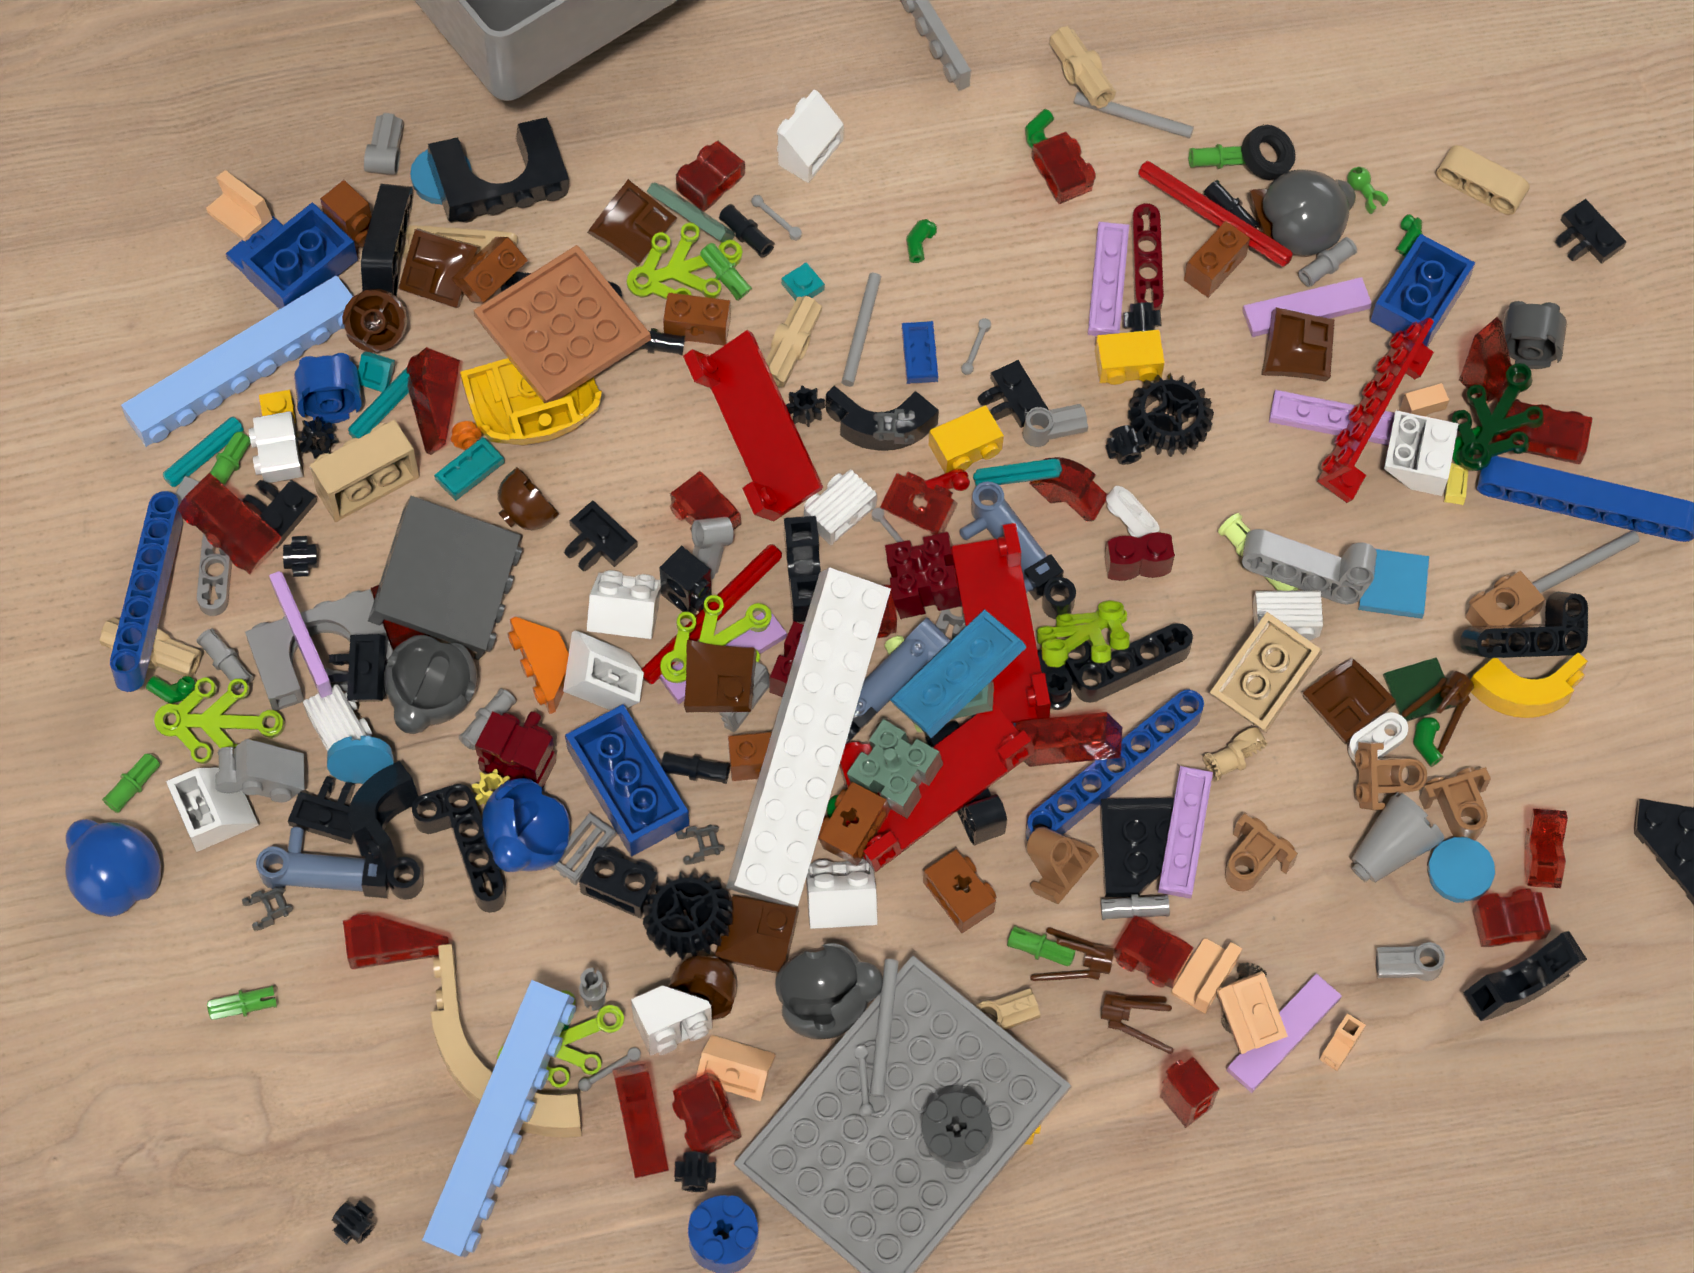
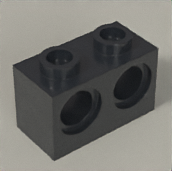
[659,545,712,615]
[579,847,658,919]

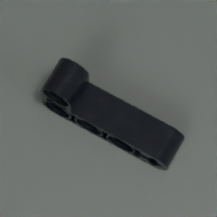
[361,183,413,297]
[1460,591,1588,658]
[1064,623,1193,703]
[924,721,1007,846]
[412,784,506,913]

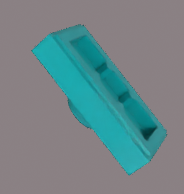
[434,437,504,501]

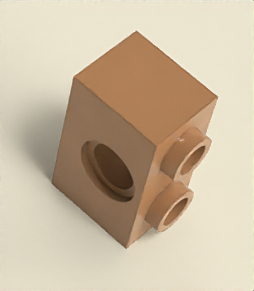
[1465,570,1546,644]

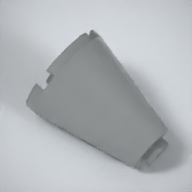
[1352,792,1444,882]

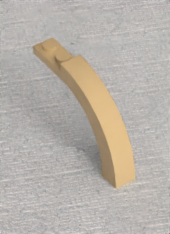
[430,944,582,1138]

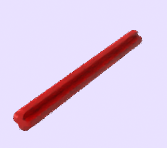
[1138,161,1293,267]
[641,544,782,685]

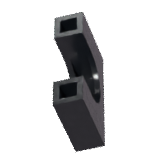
[427,117,569,222]

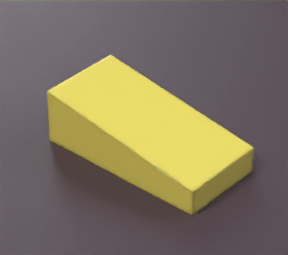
[1444,463,1468,505]

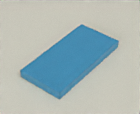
[890,609,1027,738]

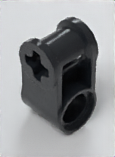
[1037,648,1073,710]

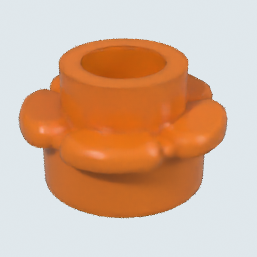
[451,421,482,450]

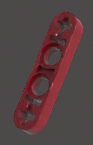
[1131,203,1164,310]

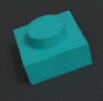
[781,262,825,301]
[358,351,395,392]

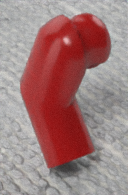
[923,468,970,496]

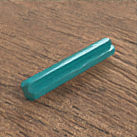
[348,367,420,439]
[163,417,243,487]
[973,459,1062,486]

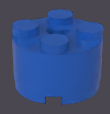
[294,353,362,424]
[688,1195,758,1273]

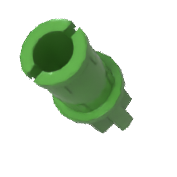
[1188,144,1246,169]
[700,243,752,301]
[203,432,251,491]
[102,754,160,813]
[1007,926,1075,966]
[207,985,277,1020]

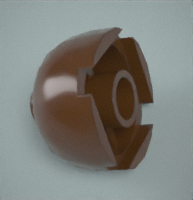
[342,289,407,353]
[497,467,560,531]
[669,955,737,1020]

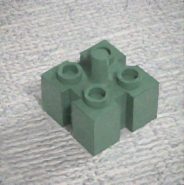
[847,719,943,818]

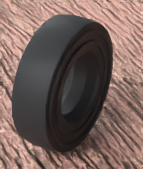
[1242,125,1296,180]

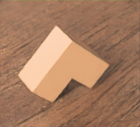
[1399,383,1449,417]
[1320,1013,1365,1071]

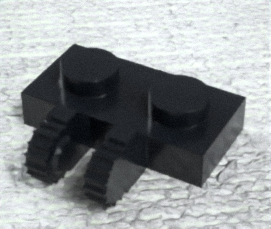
[1555,199,1627,264]
[977,360,1049,428]
[243,480,317,549]
[564,500,638,572]
[328,634,386,702]
[288,776,354,845]

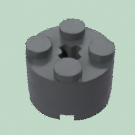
[1499,301,1567,369]
[922,1092,993,1169]

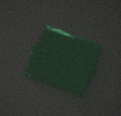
[1383,657,1456,722]

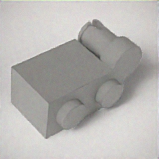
[215,739,304,802]

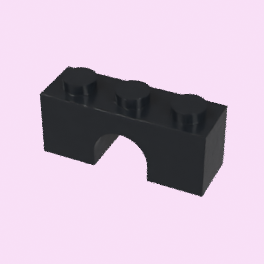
[784,516,821,622]

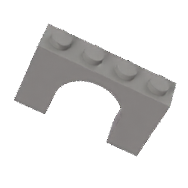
[245,589,393,711]

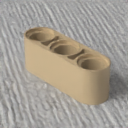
[1436,145,1530,215]

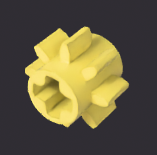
[472,769,510,806]

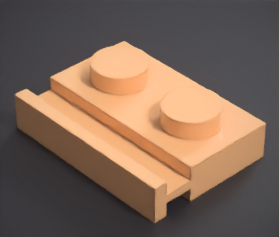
[1216,971,1288,1054]

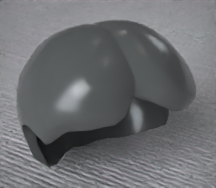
[1263,169,1356,256]
[384,635,477,734]
[775,943,883,1040]

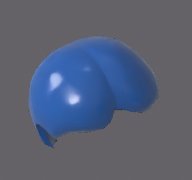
[482,778,570,872]
[65,819,161,917]

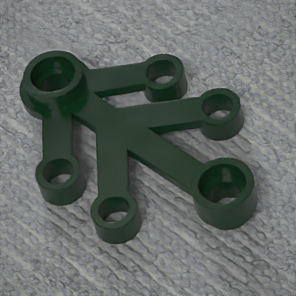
[1452,363,1544,471]

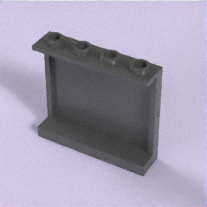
[368,496,522,660]

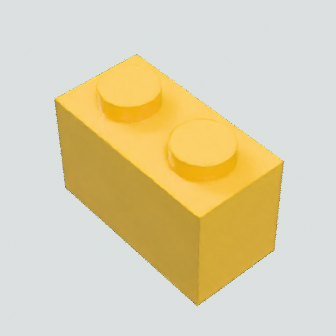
[1095,330,1165,385]
[928,405,1004,473]

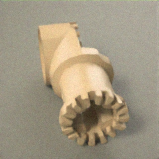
[1203,727,1267,782]

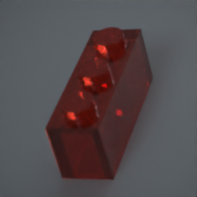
[1491,397,1593,465]
[177,472,282,575]
[1015,712,1123,767]

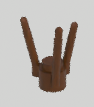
[1401,671,1474,754]
[1030,927,1114,981]
[1101,993,1174,1054]

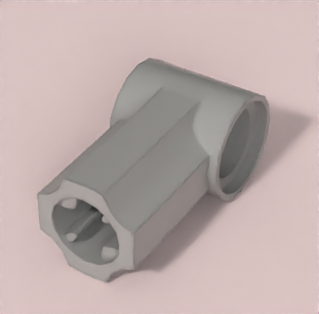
[364,113,403,175]
[1022,404,1088,447]
[691,517,733,579]
[1376,942,1445,981]

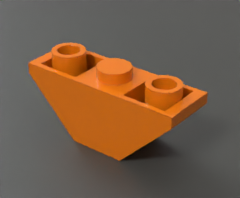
[507,617,569,714]

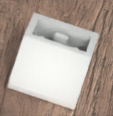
[777,90,844,183]
[1384,410,1458,496]
[587,570,661,639]
[563,630,644,710]
[166,768,259,852]
[806,859,878,929]
[631,985,712,1056]

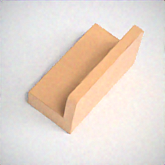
[206,170,273,241]
[1172,938,1242,1014]
[695,1035,776,1101]

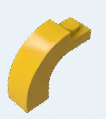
[1471,652,1588,718]

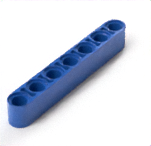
[1477,456,1694,542]
[110,491,183,692]
[1025,690,1204,841]

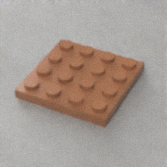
[473,245,651,403]

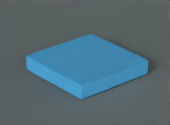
[1358,549,1429,619]

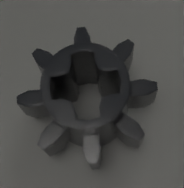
[1124,302,1161,332]
[786,385,825,427]
[295,416,337,459]
[1105,425,1147,465]
[283,536,317,577]
[674,1152,716,1193]
[332,1200,376,1245]

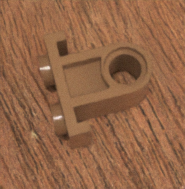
[1355,742,1427,810]
[1419,767,1491,840]
[1225,813,1298,892]
[1027,827,1099,904]

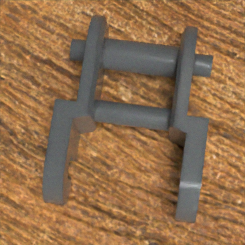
[873,409,915,444]
[676,825,725,865]
[242,887,293,931]

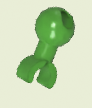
[1347,167,1389,214]

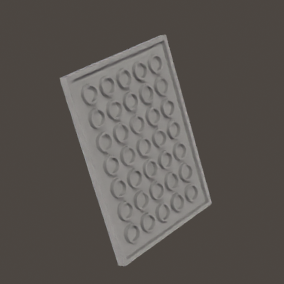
[734,956,1071,1273]

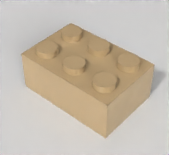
[310,419,419,523]
[1210,612,1323,733]

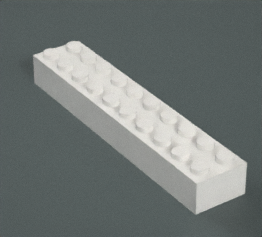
[726,567,891,907]

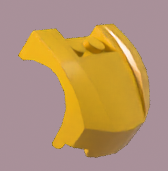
[460,358,602,445]

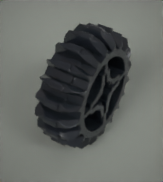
[1127,373,1214,457]
[643,871,734,960]

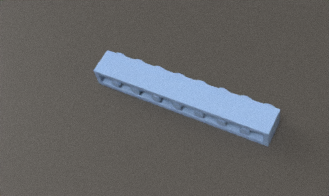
[121,275,353,447]
[422,980,576,1258]

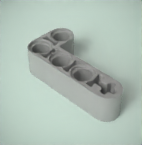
[1242,529,1377,605]

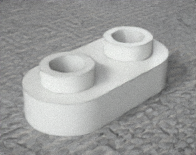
[1106,486,1160,538]
[1348,712,1408,762]

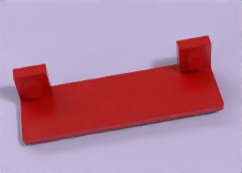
[1317,317,1434,503]
[683,330,823,522]
[952,523,1051,724]
[846,703,1035,872]

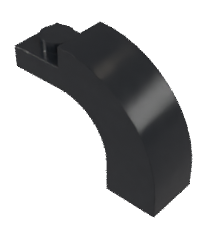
[825,386,939,451]
[348,761,419,869]
[1463,931,1587,1021]

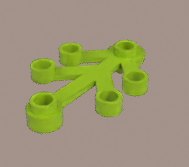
[627,223,742,300]
[660,595,772,683]
[1037,601,1130,667]
[154,678,285,764]
[497,990,624,1088]

